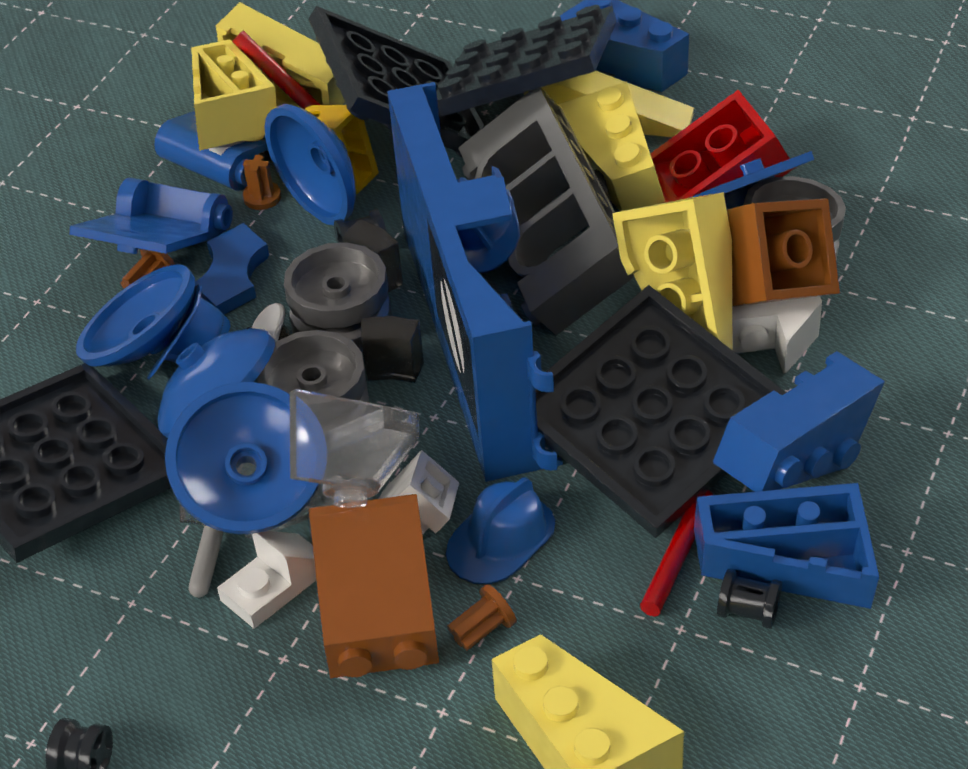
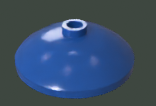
[264,104,356,225]
[76,264,195,367]
[158,328,275,438]
[165,382,325,534]

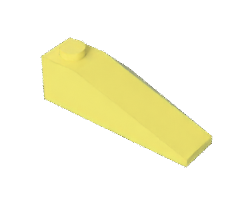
[524,70,694,137]
[612,192,733,350]

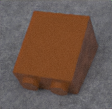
[727,198,840,307]
[309,494,439,678]

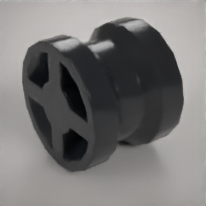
[46,718,113,769]

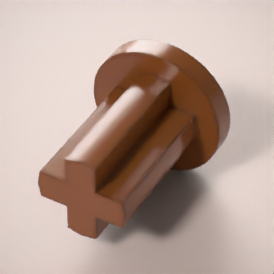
[243,155,281,210]
[120,249,175,288]
[447,584,517,651]

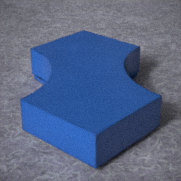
[195,223,269,314]

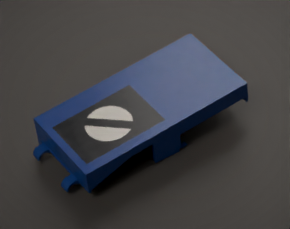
[387,82,563,482]

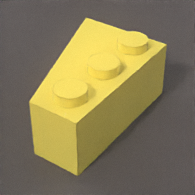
[216,2,345,108]
[191,39,277,151]
[558,81,665,211]
[492,634,684,769]

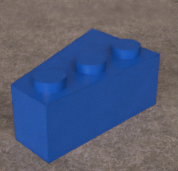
[560,0,689,92]
[713,351,885,492]
[694,483,879,609]

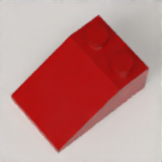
[650,90,796,203]

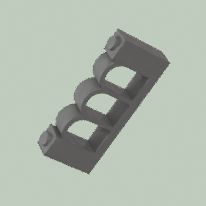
[459,87,634,335]

